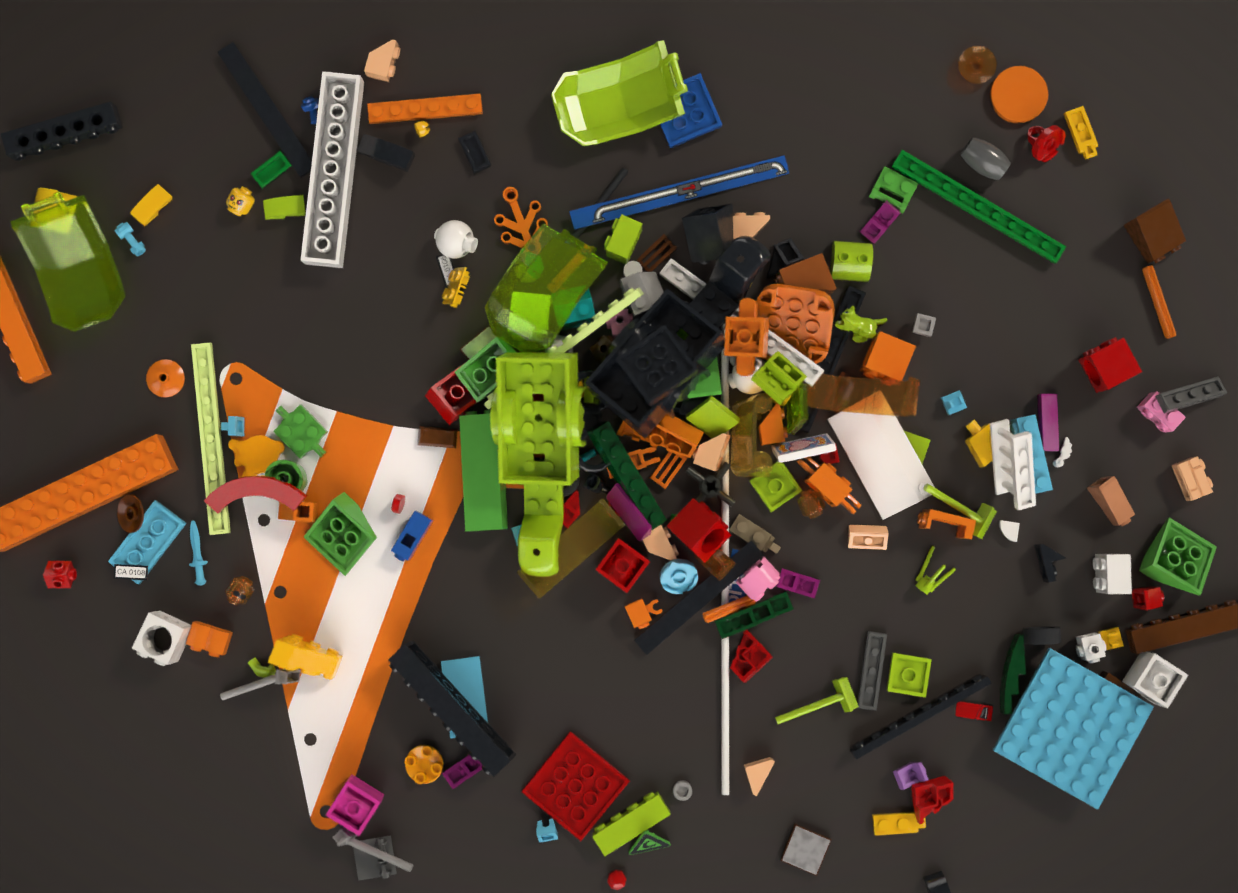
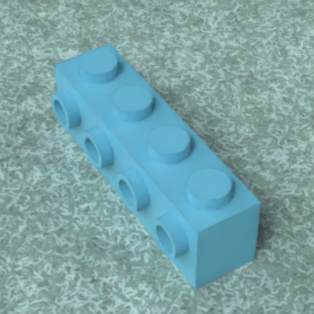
[1011,415,1053,494]

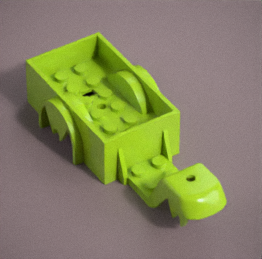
[490,352,587,577]

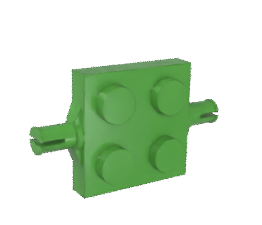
[273,404,328,459]

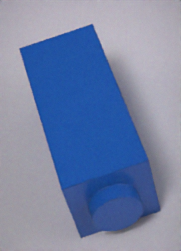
[391,511,434,562]

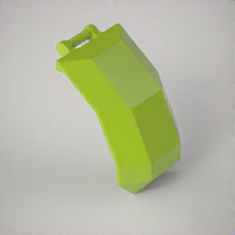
[551,40,688,147]

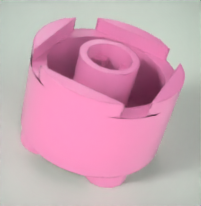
[736,556,780,602]

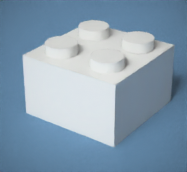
[1093,554,1132,594]

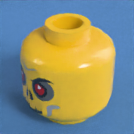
[226,186,255,216]

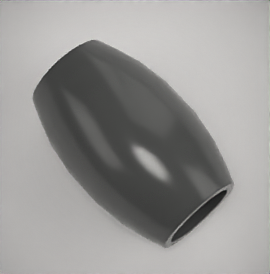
[960,137,1011,180]

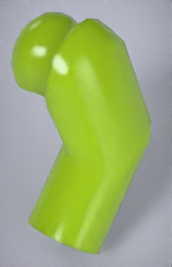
[248,657,276,678]

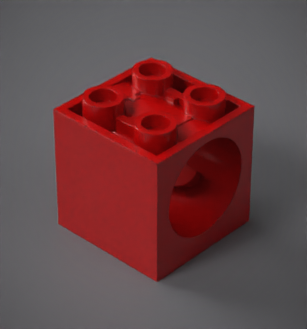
[1078,337,1142,393]
[667,498,731,563]
[596,538,650,593]

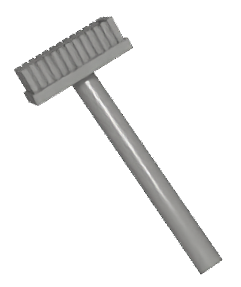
[220,668,301,700]
[333,828,413,872]

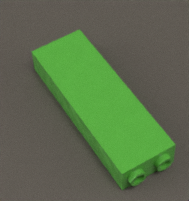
[459,410,508,532]

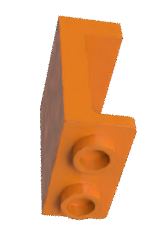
[917,509,976,539]

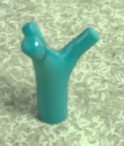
[579,449,597,471]

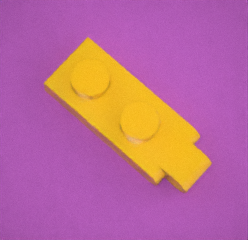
[1064,106,1098,159]
[872,812,926,835]

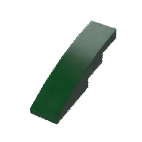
[715,591,794,639]
[1000,634,1026,714]

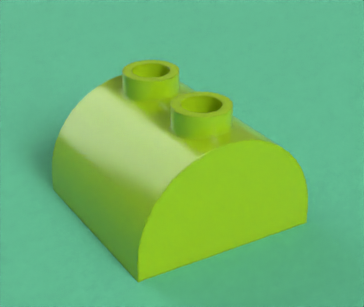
[830,241,873,282]

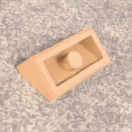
[848,525,889,550]

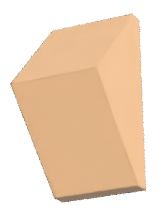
[744,757,775,796]

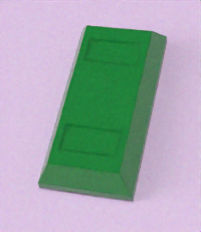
[250,151,292,189]

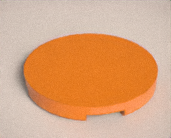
[990,66,1048,124]

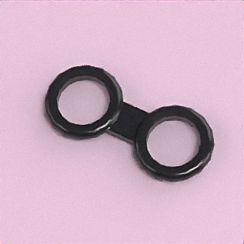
[578,369,607,473]

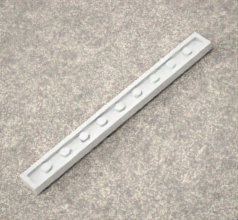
[660,258,824,387]

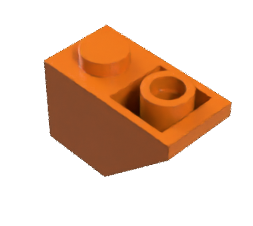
[758,404,788,446]
[278,502,318,522]

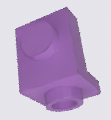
[893,762,928,790]

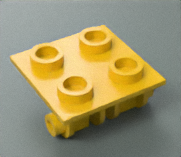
[442,267,470,308]

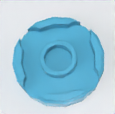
[659,559,698,594]

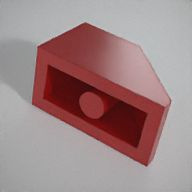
[1132,586,1164,610]

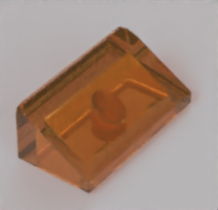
[695,548,735,580]

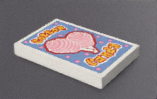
[771,433,836,463]

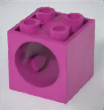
[326,774,384,836]

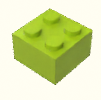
[604,214,643,264]

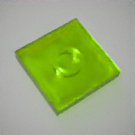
[787,383,808,435]

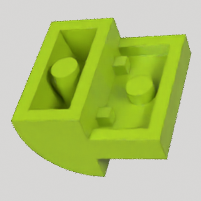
[751,351,807,405]

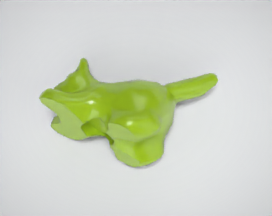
[835,306,888,343]

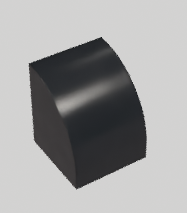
[923,871,951,893]

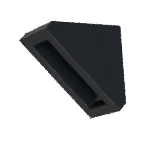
[766,238,804,279]

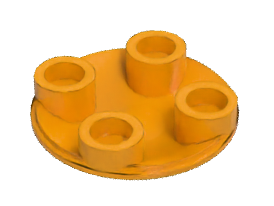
[405,745,443,784]

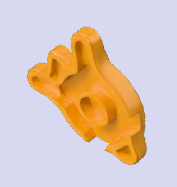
[228,435,285,477]

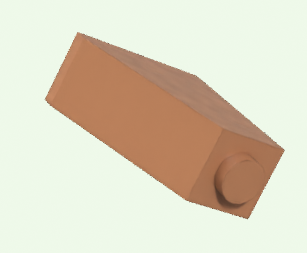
[1087,476,1135,526]

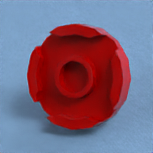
[1028,125,1066,162]

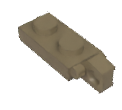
[729,514,781,554]

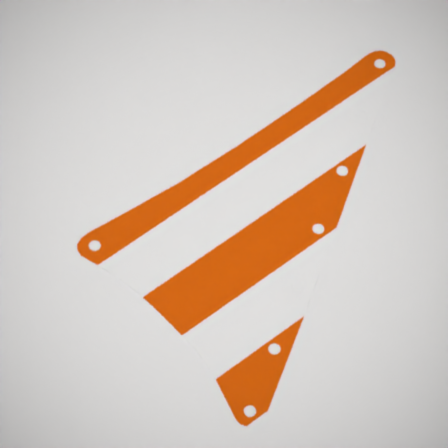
[219,362,463,830]

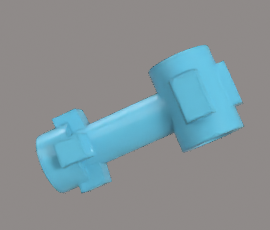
[114,222,146,256]

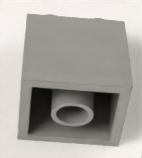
[620,272,664,319]

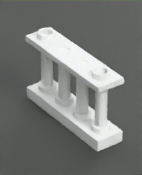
[990,419,1036,510]

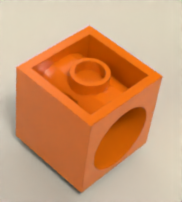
[859,331,916,387]

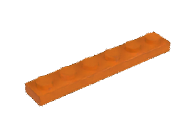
[367,94,483,124]

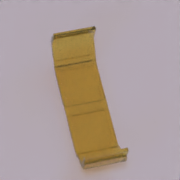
[517,498,625,599]

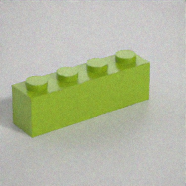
[592,791,671,856]

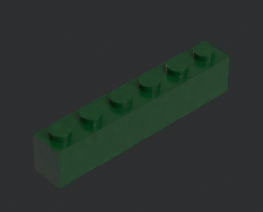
[586,421,667,531]

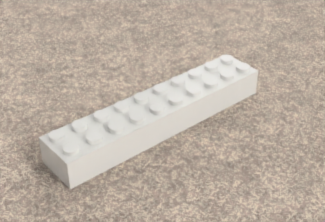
[301,71,364,268]

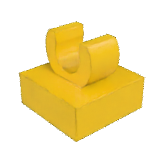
[1098,627,1124,650]

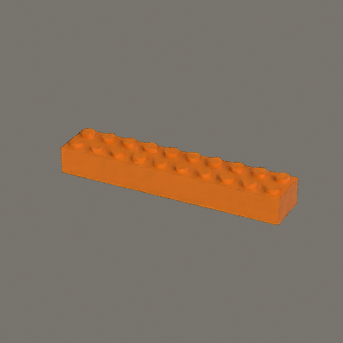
[0,434,179,552]

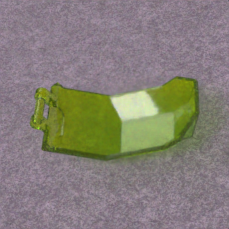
[10,192,126,332]
[485,224,609,353]

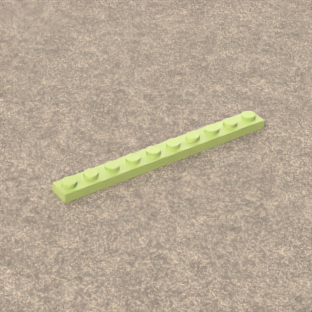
[484,287,644,410]
[191,343,231,535]

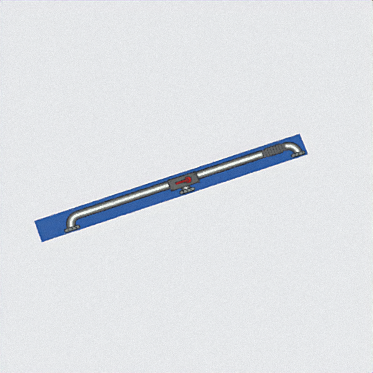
[569,155,790,230]

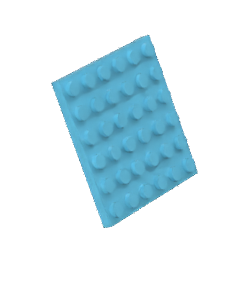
[993,648,1154,810]

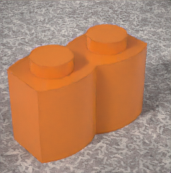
[186,621,233,658]

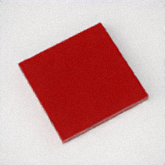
[521,731,630,841]

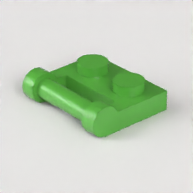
[869,166,919,214]

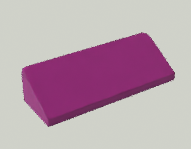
[1037,394,1059,452]
[606,483,652,541]

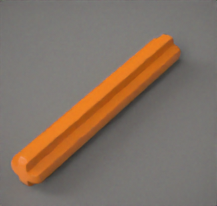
[1142,265,1176,339]

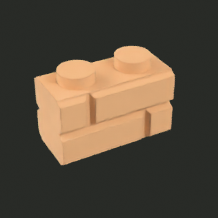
[1171,456,1213,501]

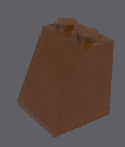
[1123,198,1186,264]

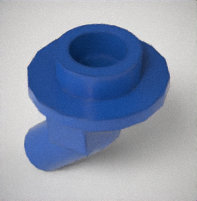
[301,96,319,124]

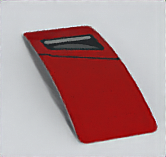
[955,701,993,721]

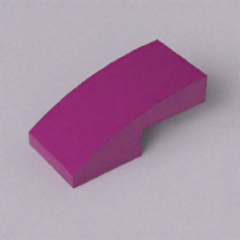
[860,200,901,244]
[777,568,821,599]
[442,754,483,789]

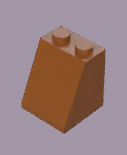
[774,253,837,295]

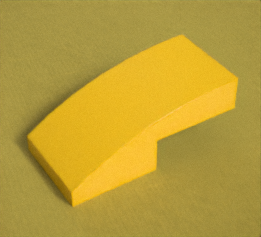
[130,184,172,227]

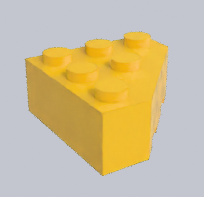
[268,634,343,680]

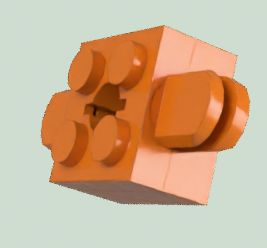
[724,298,769,376]
[797,457,861,514]

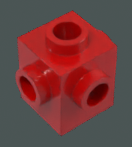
[43,561,77,588]

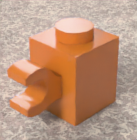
[625,598,662,629]

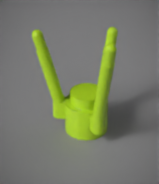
[915,546,956,595]

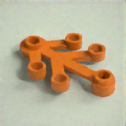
[494,187,548,256]

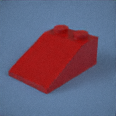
[425,362,477,425]

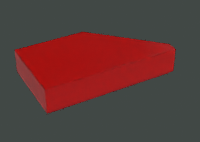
[563,489,580,529]

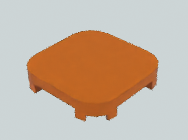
[757,284,835,364]

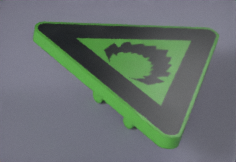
[629,830,671,855]

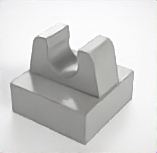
[912,313,936,337]

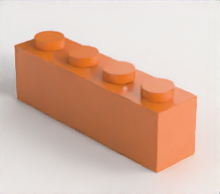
[616,414,704,458]

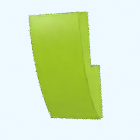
[263,195,306,220]

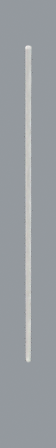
[721,323,729,795]

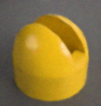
[414,121,430,138]

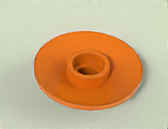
[146,359,185,398]

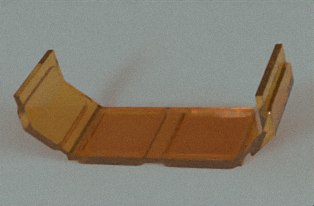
[806,374,920,417]

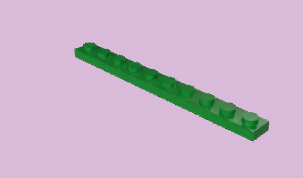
[891,150,1067,264]

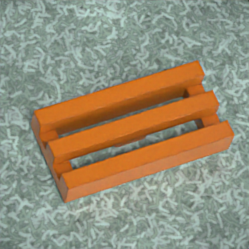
[650,452,687,489]

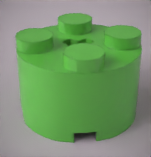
[265,460,308,492]

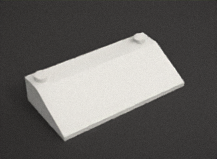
[827,390,935,520]

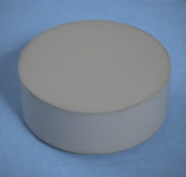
[673,780,692,801]

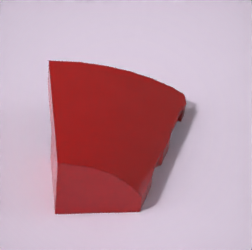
[730,630,773,683]
[911,776,953,824]

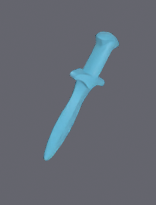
[189,520,208,586]

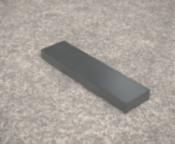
[1155,376,1227,414]
[857,631,887,711]

